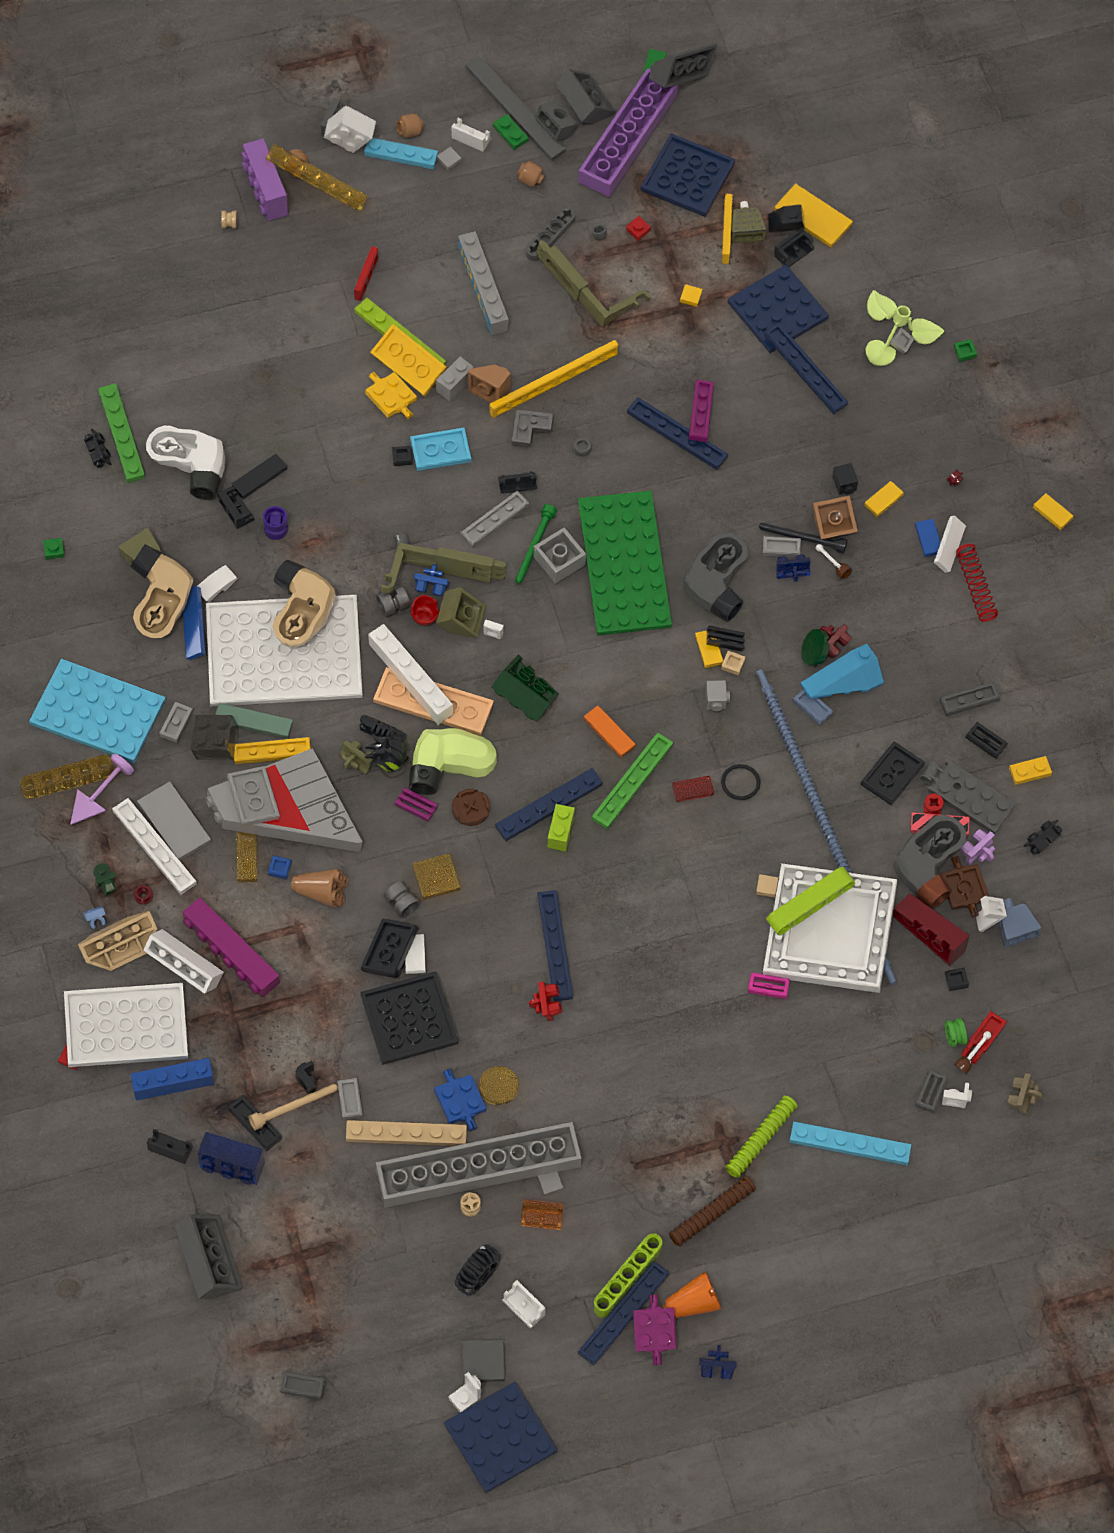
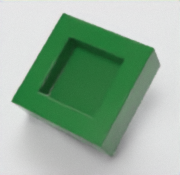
[953,339,977,362]
[43,538,64,560]

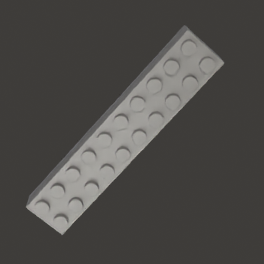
[376,1122,581,1208]

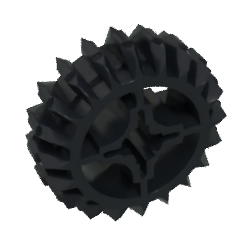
[455,1244,501,1296]

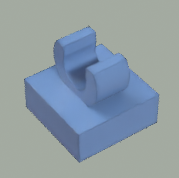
[83,906,106,929]

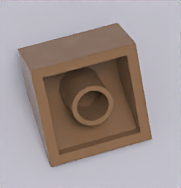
[468,364,511,403]
[812,496,858,540]

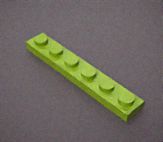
[354,298,446,366]

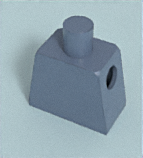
[998,898,1041,947]

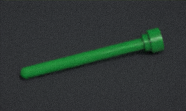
[515,504,557,583]

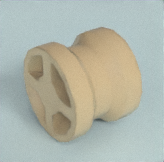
[221,210,237,229]
[461,1193,480,1217]

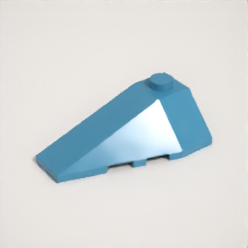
[800,644,884,699]

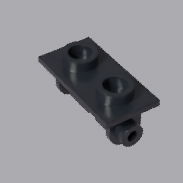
[84,428,112,468]
[498,471,537,493]
[1023,820,1062,855]

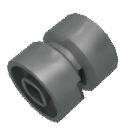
[376,584,410,617]
[384,881,420,918]

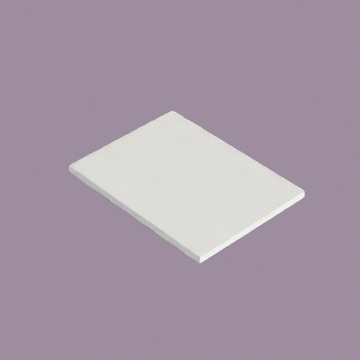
[206,595,363,707]

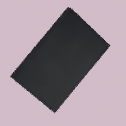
[860,741,925,806]
[360,919,419,979]

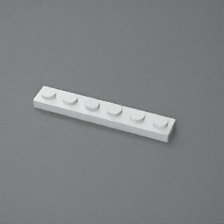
[112,798,197,895]

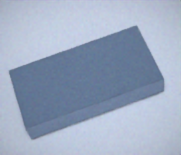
[793,689,833,726]

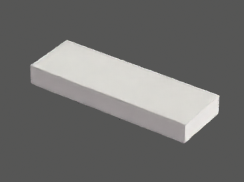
[934,516,966,573]

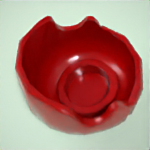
[410,595,439,626]

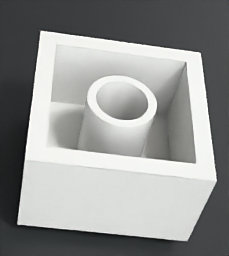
[324,106,376,153]

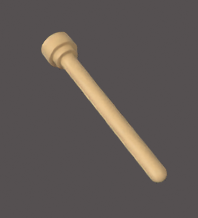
[249,1084,338,1130]

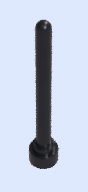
[759,523,847,554]

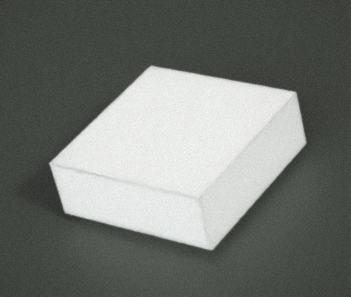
[483,620,504,639]

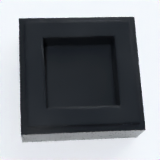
[392,446,412,466]
[945,968,969,991]

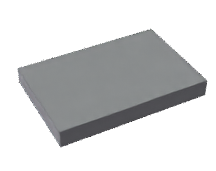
[227,766,280,827]

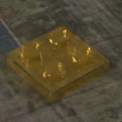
[412,853,460,900]

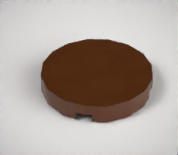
[452,789,490,826]

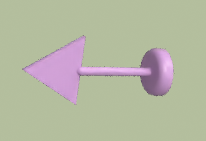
[70,753,134,825]

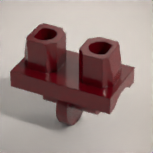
[820,624,852,658]

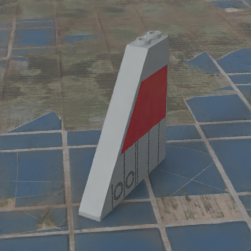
[205,748,362,852]

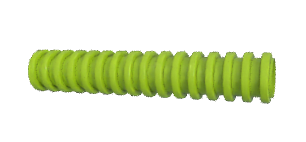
[726,1096,798,1178]

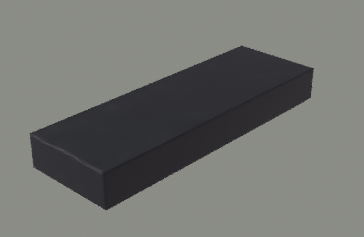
[232,454,287,499]
[228,1095,282,1151]

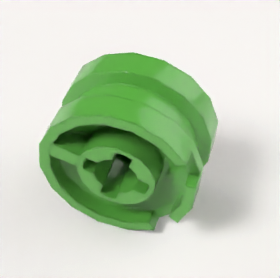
[944,1018,967,1048]

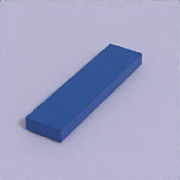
[183,586,205,660]

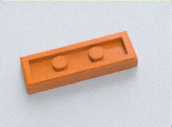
[583,706,636,758]

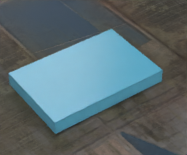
[410,428,471,471]

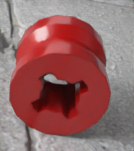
[923,793,944,815]

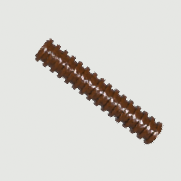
[669,1176,756,1247]

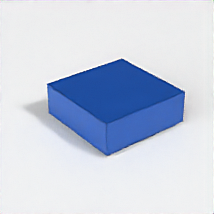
[268,856,292,880]

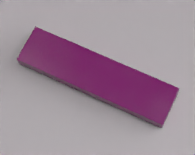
[689,379,714,442]

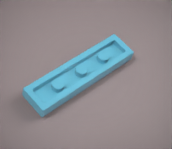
[364,138,438,169]

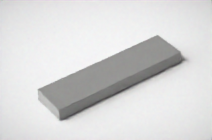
[461,491,529,548]

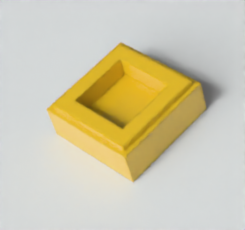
[680,284,703,307]

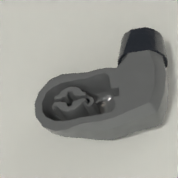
[683,532,748,622]

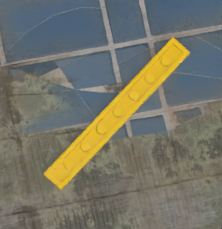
[489,340,618,418]

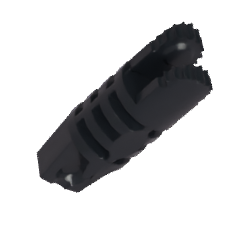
[359,715,406,743]

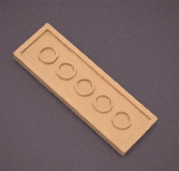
[373,667,494,736]

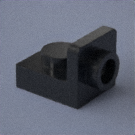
[295,1061,317,1094]

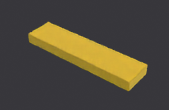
[722,194,732,264]
[233,737,310,764]

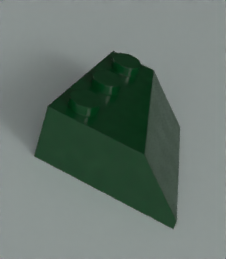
[491,654,559,722]

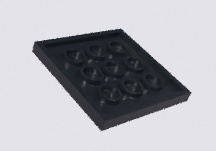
[360,971,458,1065]

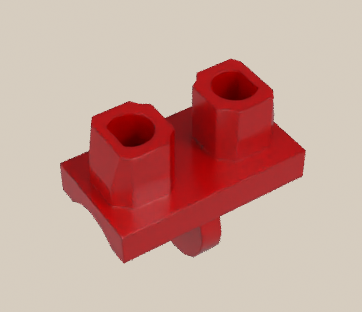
[529,981,562,1021]

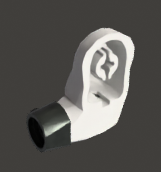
[146,425,225,500]

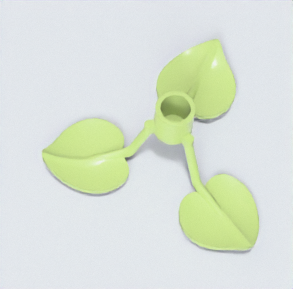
[866,290,944,366]

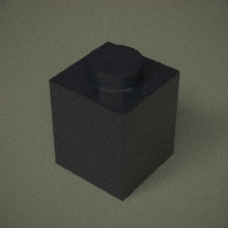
[832,463,858,495]

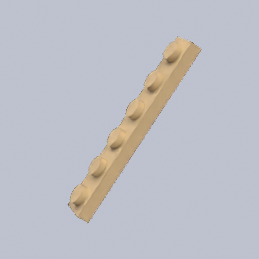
[346,1120,467,1146]

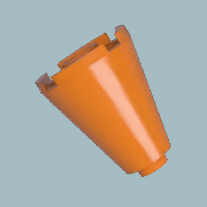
[663,1272,721,1318]

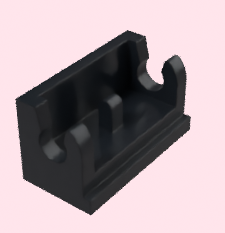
[774,227,814,267]
[218,486,255,529]
[147,1129,193,1164]

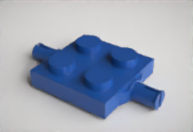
[434,1069,487,1131]

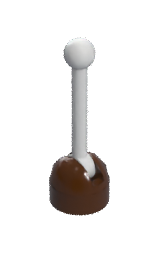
[816,544,852,580]
[954,1031,991,1074]

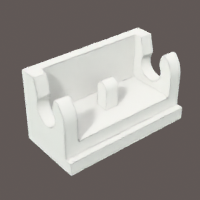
[451,118,491,152]
[502,1280,545,1329]

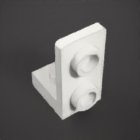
[976,896,1007,932]
[449,1372,481,1413]

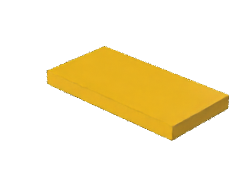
[774,184,853,248]
[370,324,448,396]

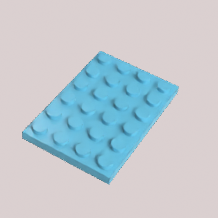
[29,659,166,763]

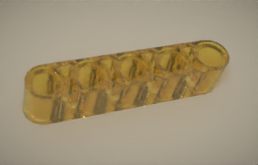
[20,755,113,799]

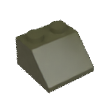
[436,587,486,638]

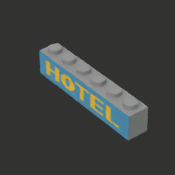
[458,231,509,335]

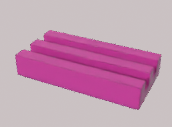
[748,972,790,999]

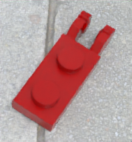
[961,1011,1007,1064]

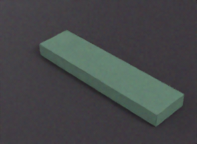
[214,703,293,739]

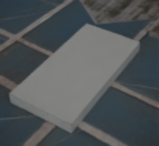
[137,781,211,861]

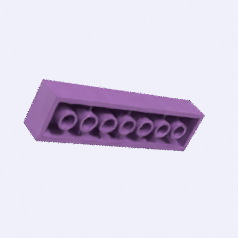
[578,68,679,197]

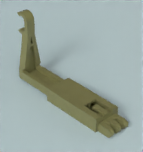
[536,241,650,327]
[380,543,506,593]

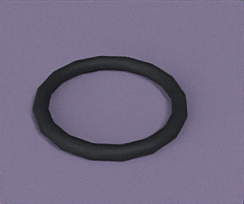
[721,764,761,800]

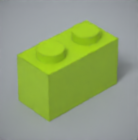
[547,804,575,852]

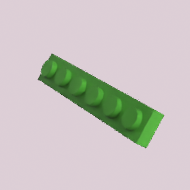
[98,383,145,483]
[592,732,673,830]

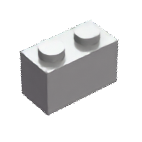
[436,357,474,402]

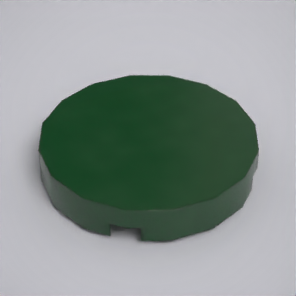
[801,629,830,667]

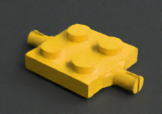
[365,372,417,419]

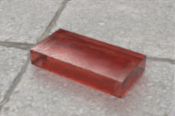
[672,775,714,802]

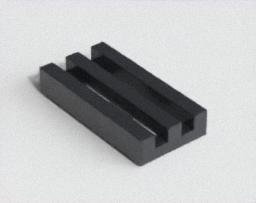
[706,625,745,652]
[965,722,1008,759]

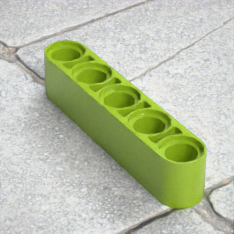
[766,867,855,935]
[594,1234,662,1318]

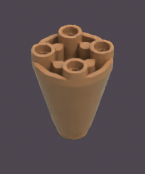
[291,869,348,908]

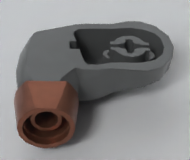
[893,815,967,909]

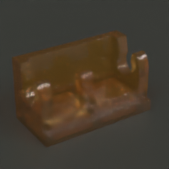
[521,1199,563,1230]

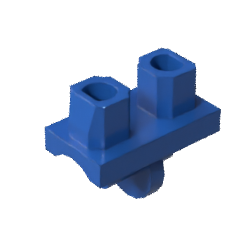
[414,564,449,597]

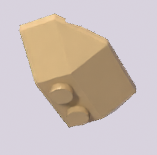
[78,911,157,971]

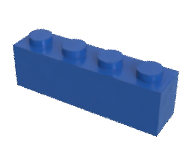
[130,1058,214,1101]

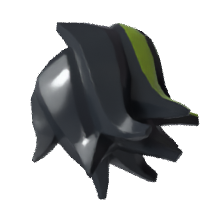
[365,730,409,772]

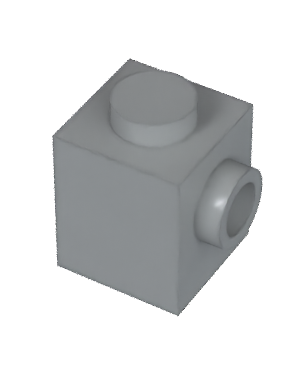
[706,680,730,711]

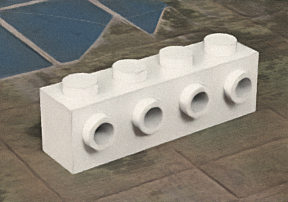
[143,929,224,994]

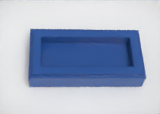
[915,519,941,557]

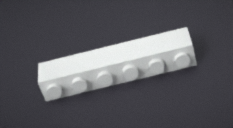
[368,624,453,725]

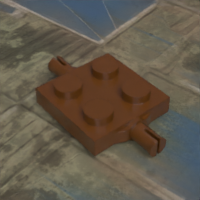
[940,856,989,918]

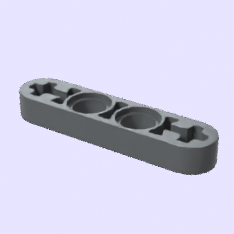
[526,207,575,261]

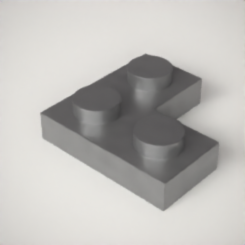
[512,410,553,447]

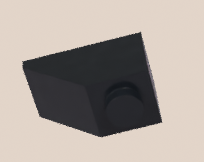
[768,204,805,233]

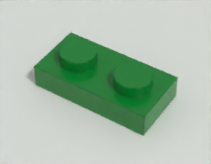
[493,114,528,150]

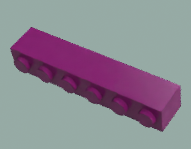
[182,898,280,998]

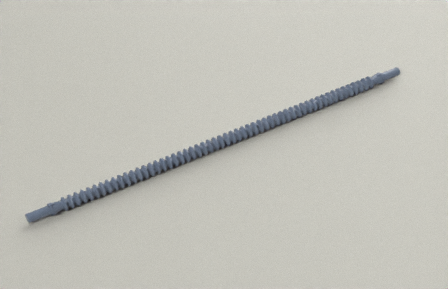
[756,669,897,985]

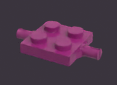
[633,1294,677,1365]

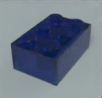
[198,1132,265,1185]

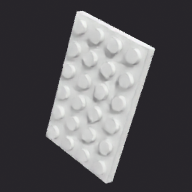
[64,983,188,1067]

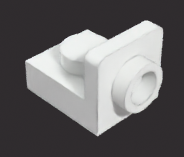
[941,1082,972,1108]

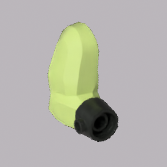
[409,728,497,795]

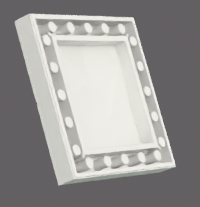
[763,864,897,993]

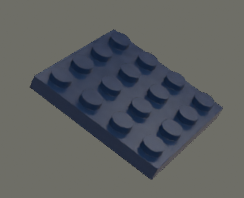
[641,133,735,217]
[727,265,829,353]
[444,1382,557,1493]

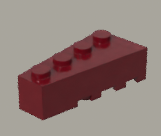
[892,893,969,966]

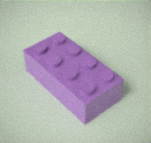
[241,138,288,221]

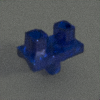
[776,554,811,582]
[699,1345,736,1379]

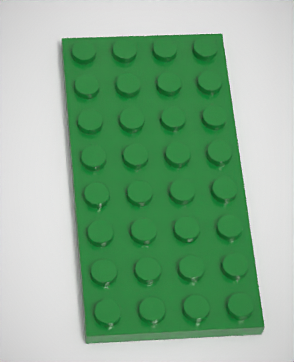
[578,491,672,636]

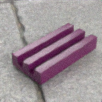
[395,787,438,822]

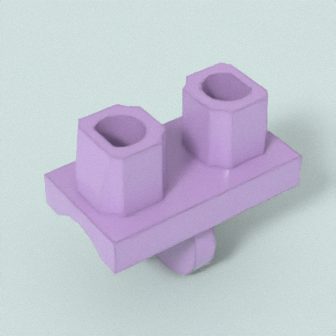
[960,829,995,865]

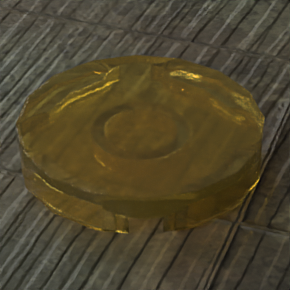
[479,1066,518,1105]

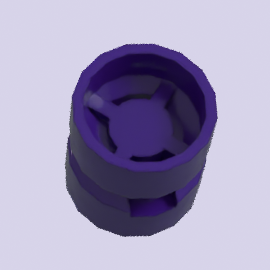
[263,506,288,540]

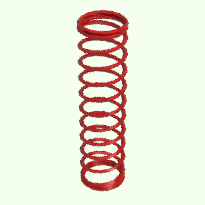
[956,543,998,622]

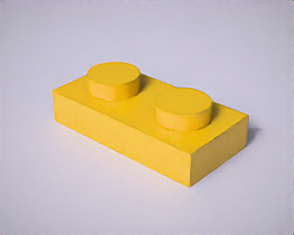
[1009,756,1052,785]

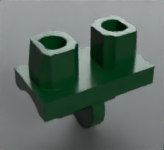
[93,863,116,897]

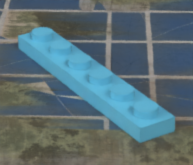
[789,1121,911,1166]

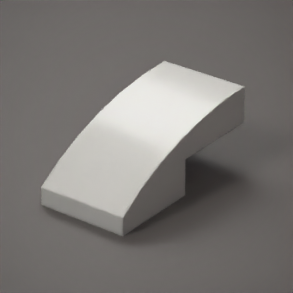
[198,565,238,603]
[405,934,426,974]

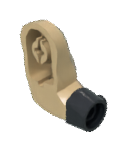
[130,544,193,638]
[272,560,336,648]

